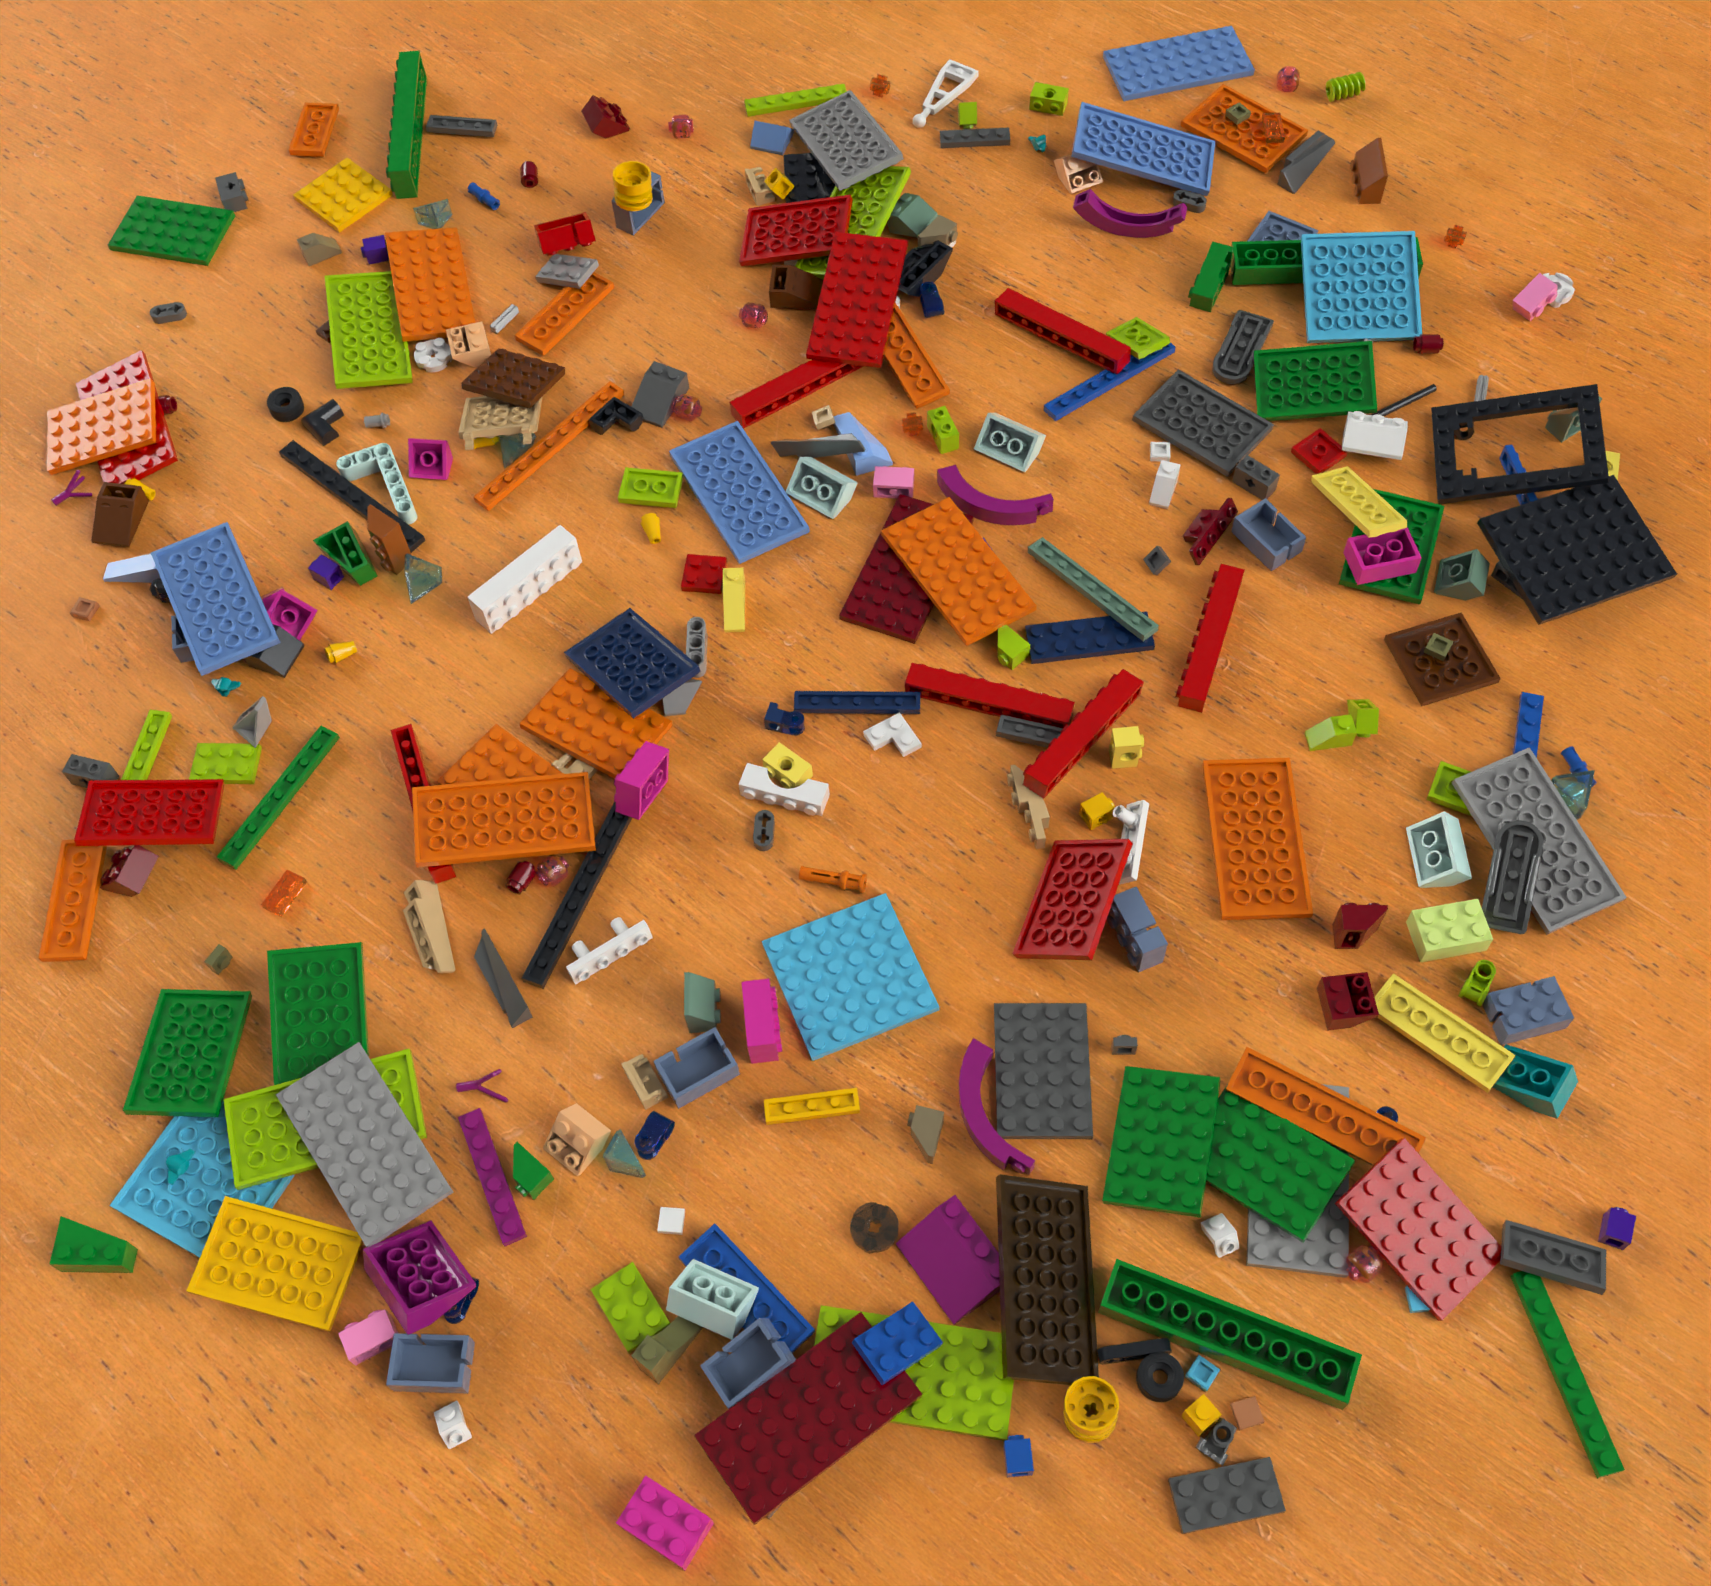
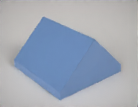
[750,121,794,155]

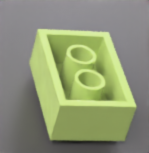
[1406,899,1493,963]

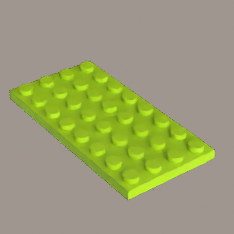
[795,166,911,279]
[325,271,413,389]
[223,1049,427,1190]
[814,1305,1014,1441]

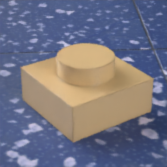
[812,405,835,430]

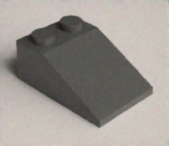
[631,361,689,428]

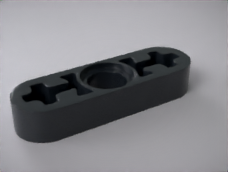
[1097,1338,1172,1364]

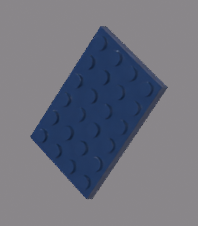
[564,608,701,719]

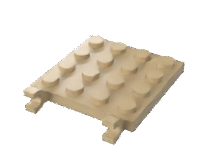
[458,396,542,450]

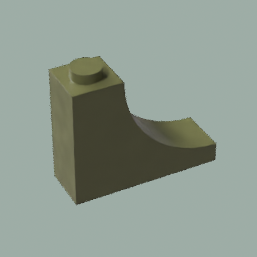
[631,1316,703,1384]

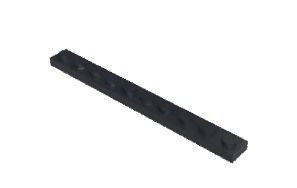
[279,440,426,553]
[522,802,632,989]

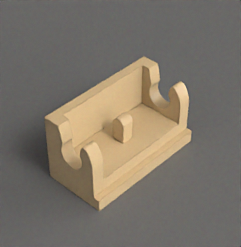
[745,167,775,206]
[621,1054,668,1110]

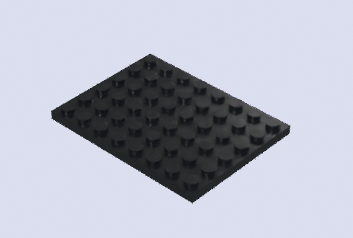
[1477,475,1677,625]

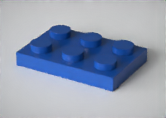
[852,1302,943,1385]

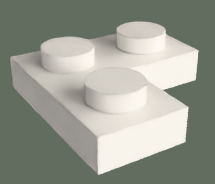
[863,712,922,757]

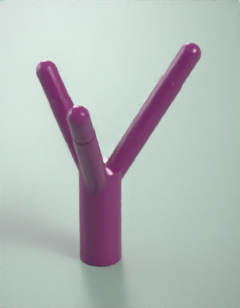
[51,470,92,506]
[456,1069,508,1102]

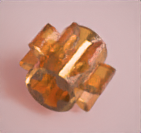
[870,74,890,97]
[1444,225,1467,249]
[902,412,923,437]

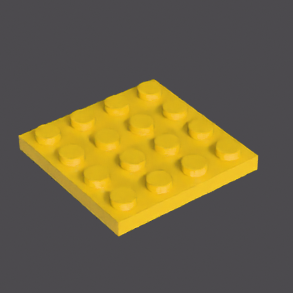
[293,158,393,233]

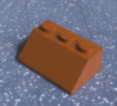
[1350,138,1388,204]
[367,504,414,575]

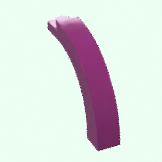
[1073,189,1187,238]
[937,465,1054,525]
[959,1038,1035,1175]

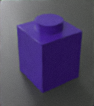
[361,235,389,265]
[308,554,344,590]
[1598,1207,1636,1250]

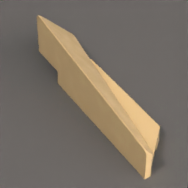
[403,880,455,973]

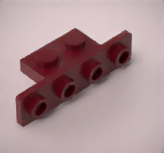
[1183,498,1238,565]

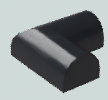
[589,397,643,435]
[301,399,344,446]

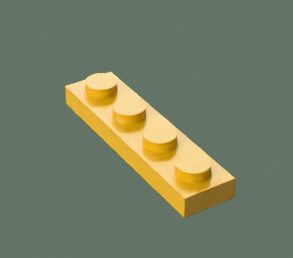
[764,1088,860,1125]

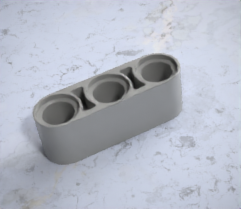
[686,617,708,678]

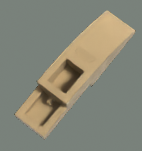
[1007,765,1050,849]

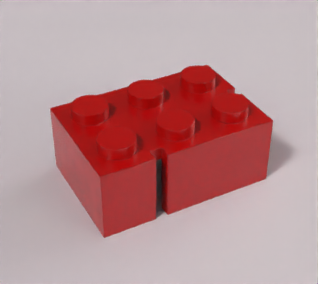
[534,212,596,256]

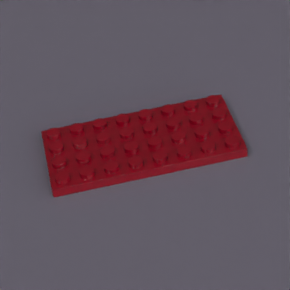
[839,494,974,644]
[694,1312,922,1525]

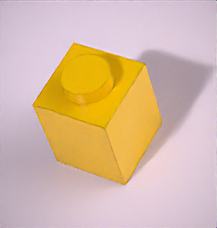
[1181,1394,1222,1437]

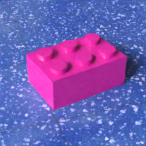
[1343,527,1422,585]
[614,741,669,820]
[742,979,782,1064]
[616,1476,714,1571]

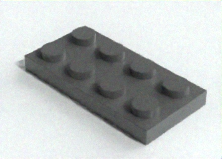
[1500,1220,1606,1295]
[1168,1457,1286,1534]

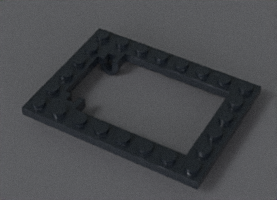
[1431,384,1609,504]

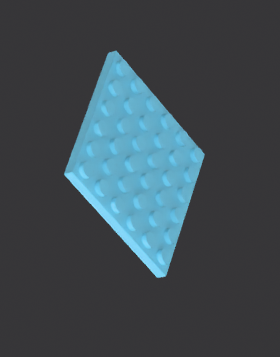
[1301,231,1422,343]
[762,893,940,1061]
[109,1100,295,1258]

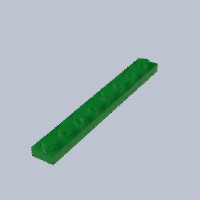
[217,726,340,870]
[1510,1271,1625,1479]

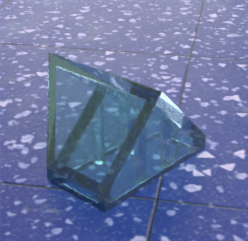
[413,199,452,229]
[499,433,536,469]
[404,553,442,604]
[1551,770,1595,820]
[603,1129,646,1178]

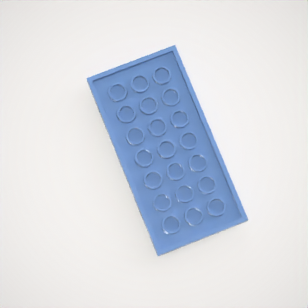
[1103,26,1255,101]
[1071,102,1215,196]
[669,421,810,564]
[151,522,281,676]

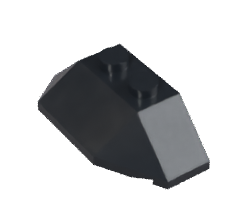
[898,240,953,297]

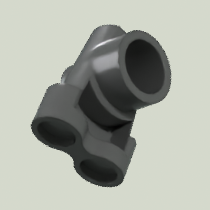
[1195,1417,1237,1466]

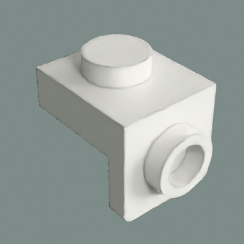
[1201,1213,1239,1258]
[434,1401,472,1449]

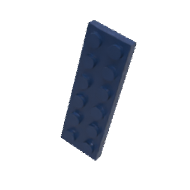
[1025,612,1155,664]

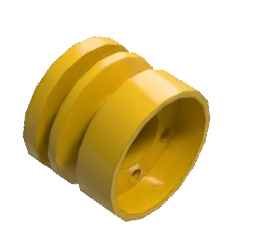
[613,161,653,211]
[1063,1376,1119,1443]

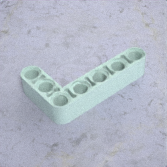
[336,443,417,525]

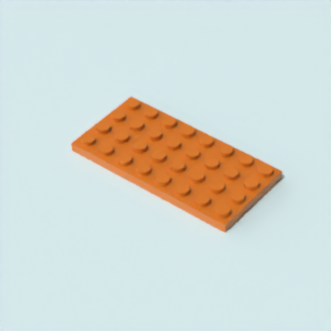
[385,227,475,342]
[881,497,1037,646]
[1202,758,1313,920]
[412,772,596,867]

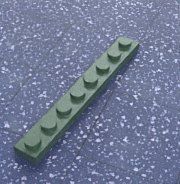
[1028,537,1159,641]

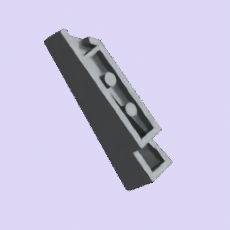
[1278,130,1335,194]
[771,433,865,458]
[474,928,533,1028]

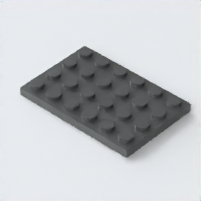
[1132,369,1274,477]
[994,1003,1093,1139]

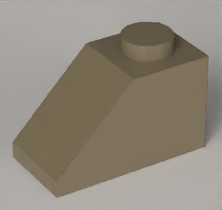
[918,215,958,247]
[297,233,342,266]
[907,1105,944,1164]

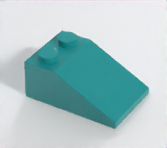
[1493,1044,1578,1119]

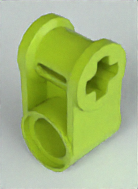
[1458,960,1496,1007]

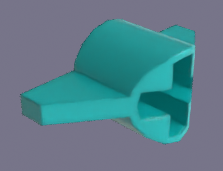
[1028,135,1047,152]
[211,677,241,697]
[166,1149,195,1185]

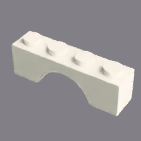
[739,763,830,816]

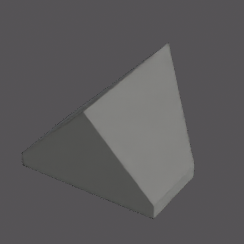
[663,679,702,716]
[233,696,272,748]

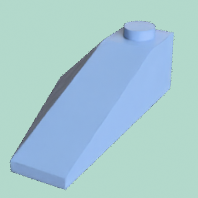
[834,412,893,476]
[103,553,160,583]

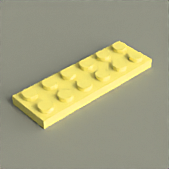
[1311,466,1407,538]
[1374,973,1516,1093]

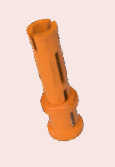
[799,866,867,894]

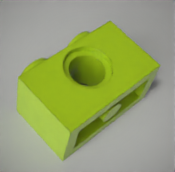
[1029,82,1069,116]
[927,406,959,454]

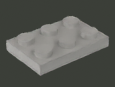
[535,254,599,288]

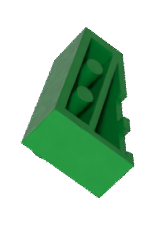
[1188,241,1234,312]
[313,521,378,586]
[50,1216,138,1273]

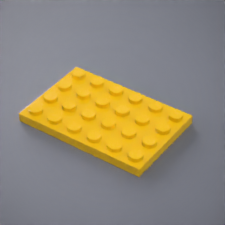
[186,1196,363,1332]

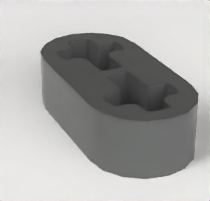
[1173,190,1207,213]
[150,302,187,324]
[753,810,775,851]

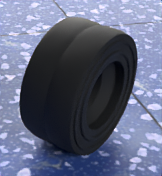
[267,387,304,422]
[1136,1352,1184,1402]

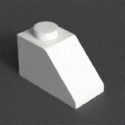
[1149,460,1181,509]

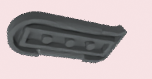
[1212,310,1274,384]
[1482,820,1544,934]

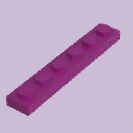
[458,1108,527,1247]

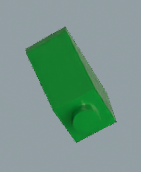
[513,1142,554,1200]

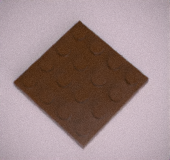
[461,348,565,409]
[1384,612,1501,707]

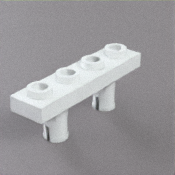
[1113,800,1149,885]
[566,917,653,985]

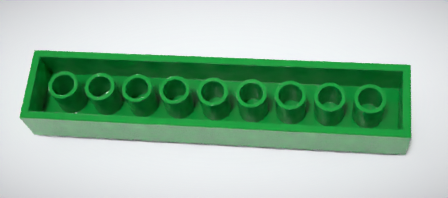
[386,51,427,199]
[1230,237,1423,285]
[1098,1259,1362,1410]

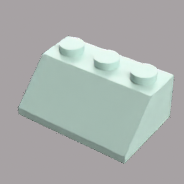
[974,413,1046,472]
[785,457,858,519]
[1406,811,1472,888]
[666,1259,759,1340]

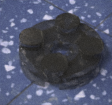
[850,1202,899,1254]

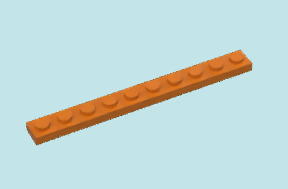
[474,381,624,511]

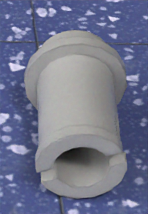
[364,413,390,428]

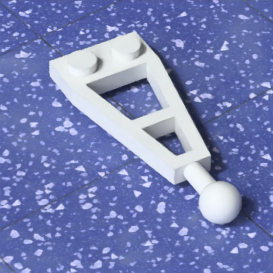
[912,59,979,128]

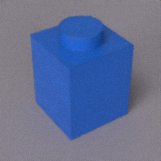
[1003,1435,1034,1478]

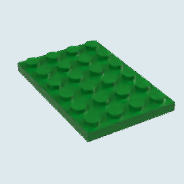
[108,195,235,266]
[1254,341,1378,421]
[1339,489,1445,605]
[267,942,369,1085]
[123,989,252,1117]
[1102,1066,1221,1218]
[1206,1084,1355,1243]

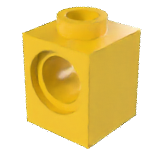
[764,167,794,200]
[1079,792,1115,830]

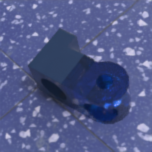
[764,702,805,736]

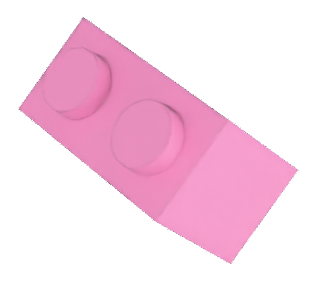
[1513,273,1558,321]
[873,466,914,498]
[338,1309,398,1366]

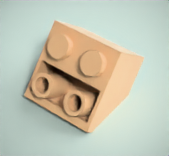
[1054,154,1103,194]
[446,321,491,368]
[543,1103,611,1176]

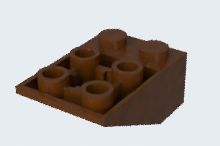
[769,265,824,309]
[91,482,149,547]

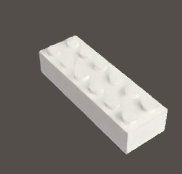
[467,525,582,634]

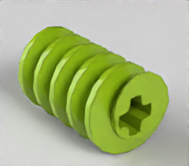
[1326,72,1366,102]

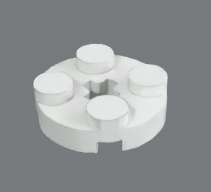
[1543,273,1575,308]
[414,338,452,373]

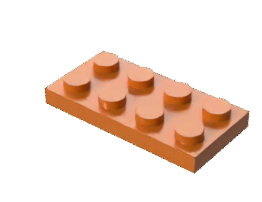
[288,102,339,157]

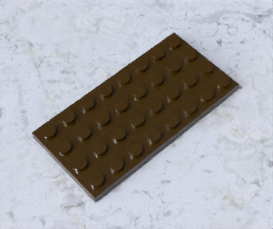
[996,1174,1099,1385]

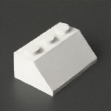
[1342,411,1408,460]

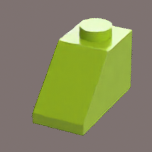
[958,102,977,129]
[997,625,1030,670]
[1347,699,1379,737]
[1305,714,1357,751]

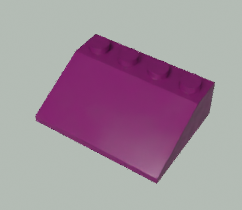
[896,1195,1000,1325]
[363,1221,476,1335]

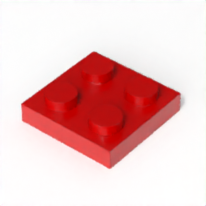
[1291,428,1348,474]
[681,554,727,594]

